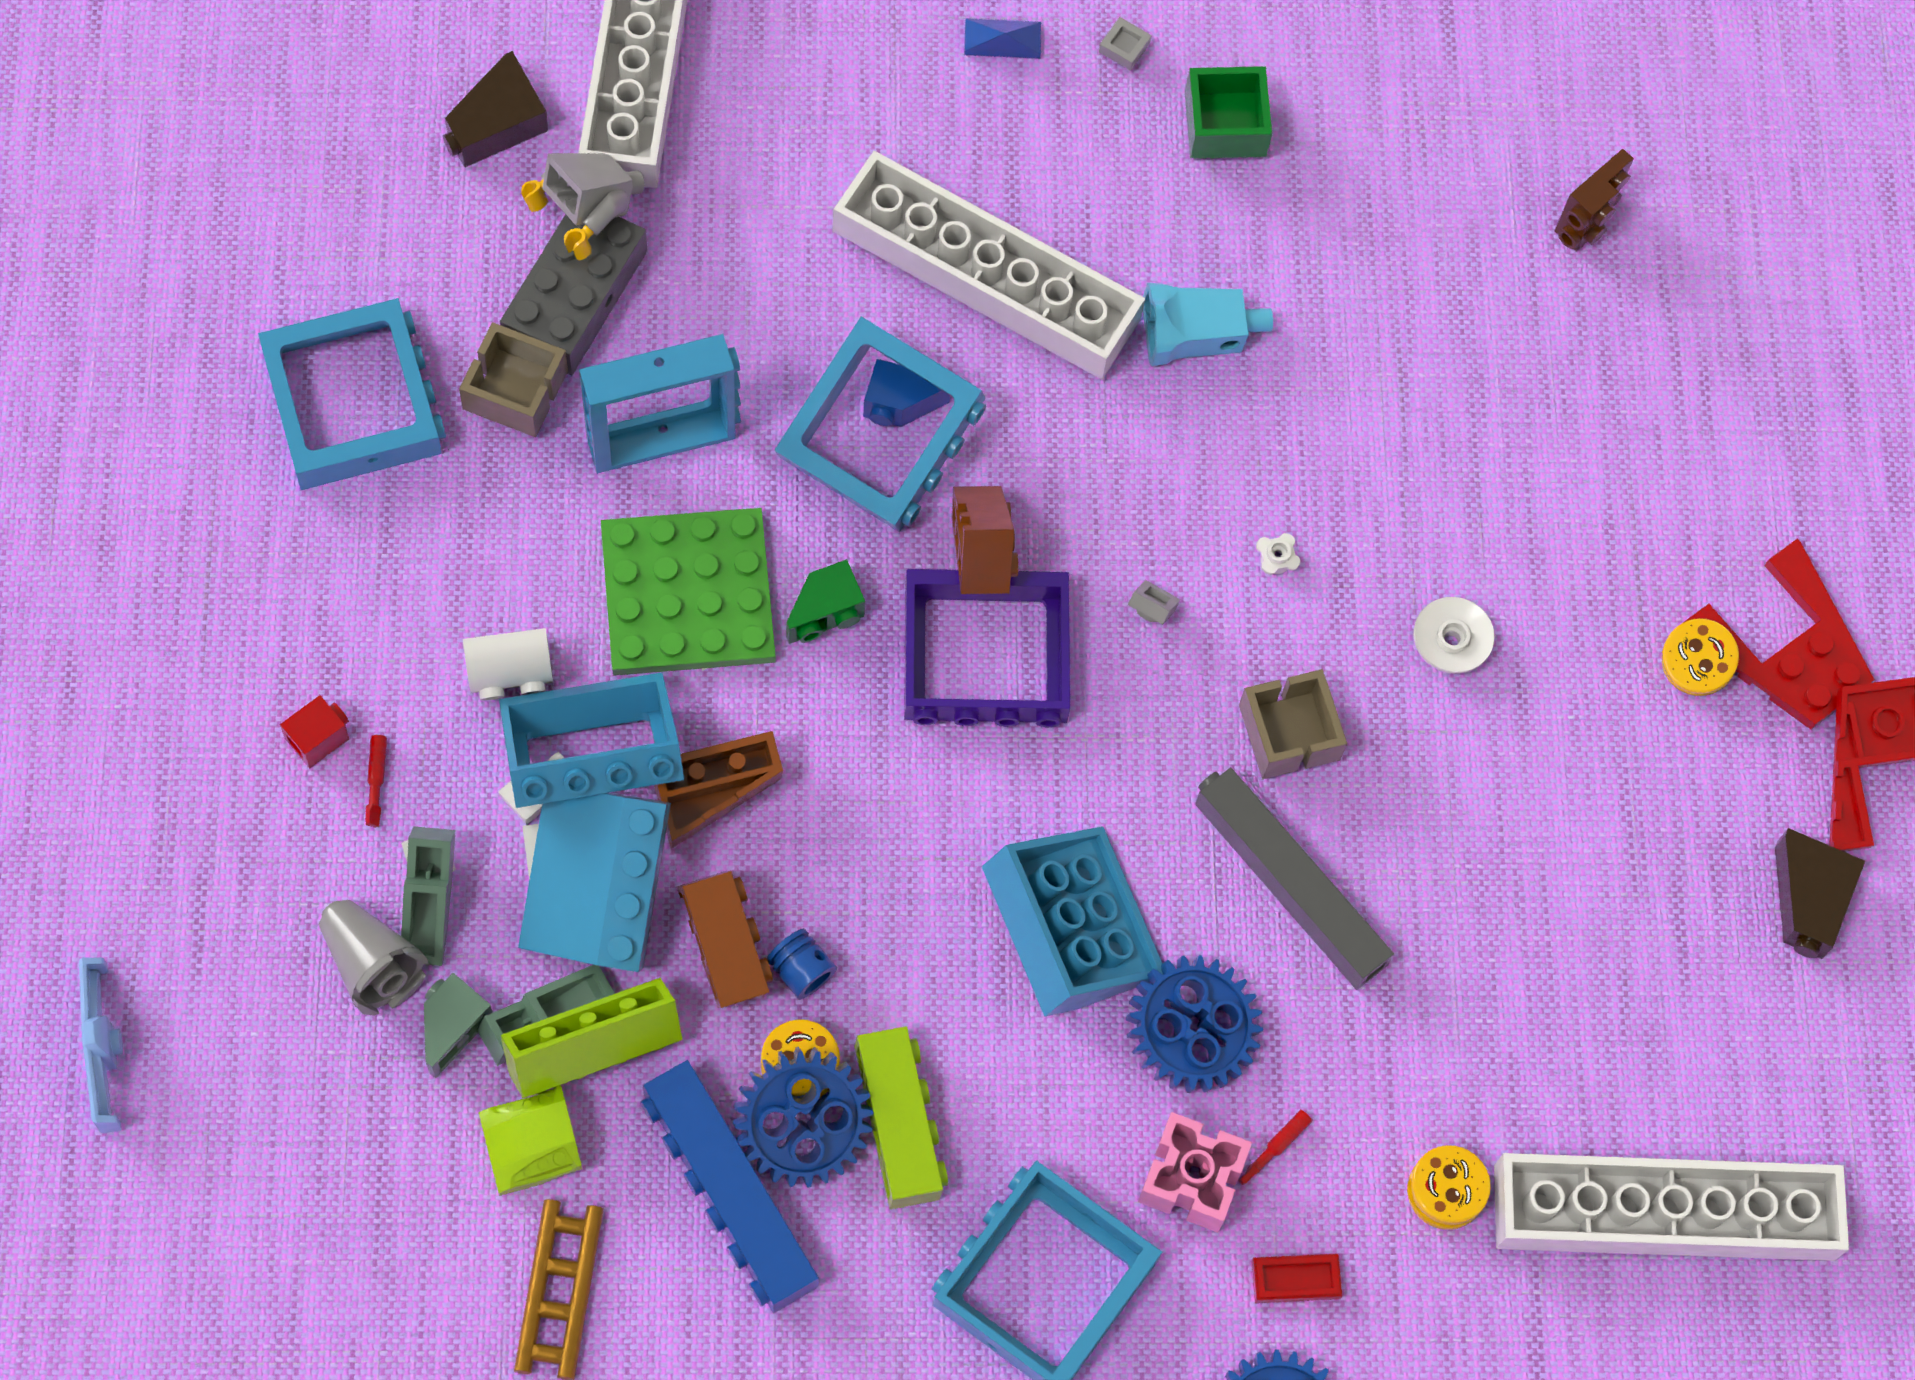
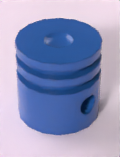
[767,928,837,1000]

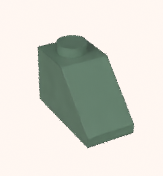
[424,973,493,1078]

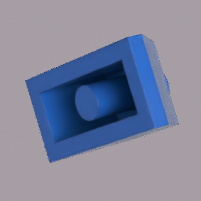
[863,359,951,427]

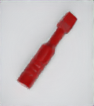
[365,735,387,828]
[1238,1110,1312,1185]

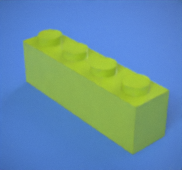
[500,978,683,1098]
[854,1026,948,1210]

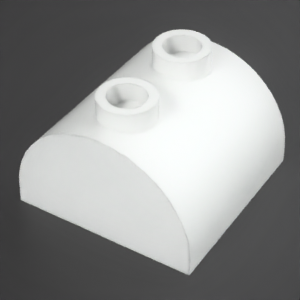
[463,628,553,700]

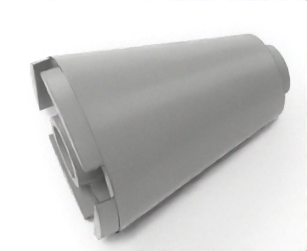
[319,900,428,1016]

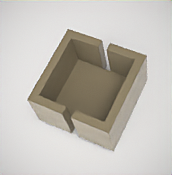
[459,322,568,438]
[1239,669,1347,780]

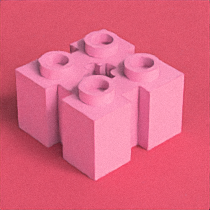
[1138,1112,1252,1233]

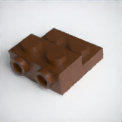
[1554,149,1634,252]

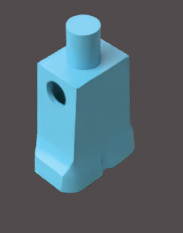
[1143,283,1273,366]

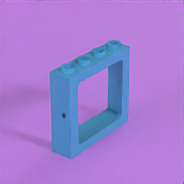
[258,298,446,490]
[774,316,986,532]
[579,334,741,474]
[499,672,684,808]
[931,1160,1162,1380]

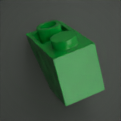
[786,559,865,644]

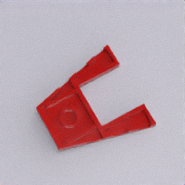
[1681,538,1875,730]
[1829,677,1915,852]

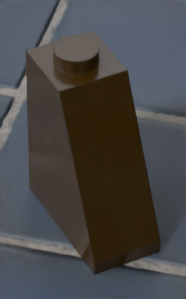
[442,51,549,168]
[1775,828,1865,959]

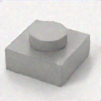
[1098,17,1152,71]
[1128,580,1180,625]

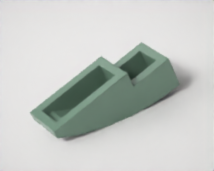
[401,826,456,966]
[477,965,615,1066]

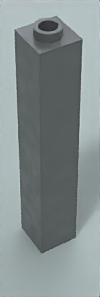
[1195,767,1394,990]

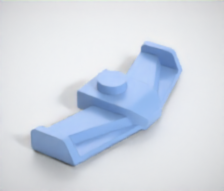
[79,958,123,1133]

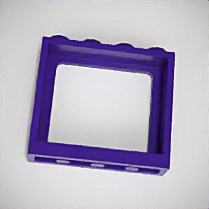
[904,569,1070,728]

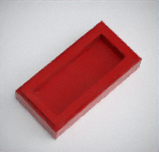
[1251,1254,1342,1303]

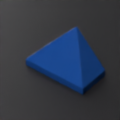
[964,18,1041,59]

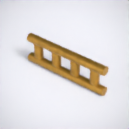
[514,1199,604,1380]

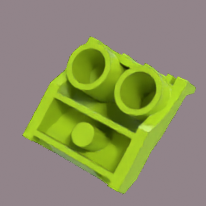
[479,1085,582,1196]

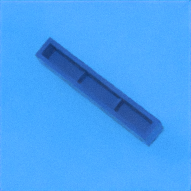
[640,1059,819,1314]

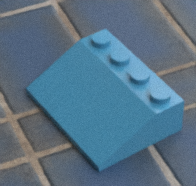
[518,793,671,972]
[982,826,1163,1017]

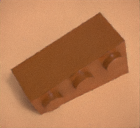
[951,486,1018,594]
[654,731,783,849]
[676,871,773,1008]

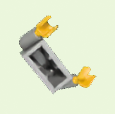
[521,153,644,260]

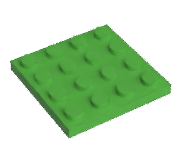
[601,508,776,676]

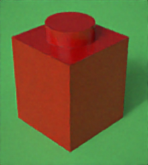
[280,695,349,769]

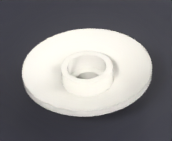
[1413,597,1494,674]

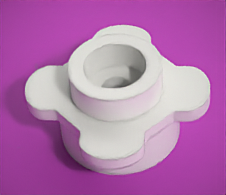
[1256,533,1300,575]

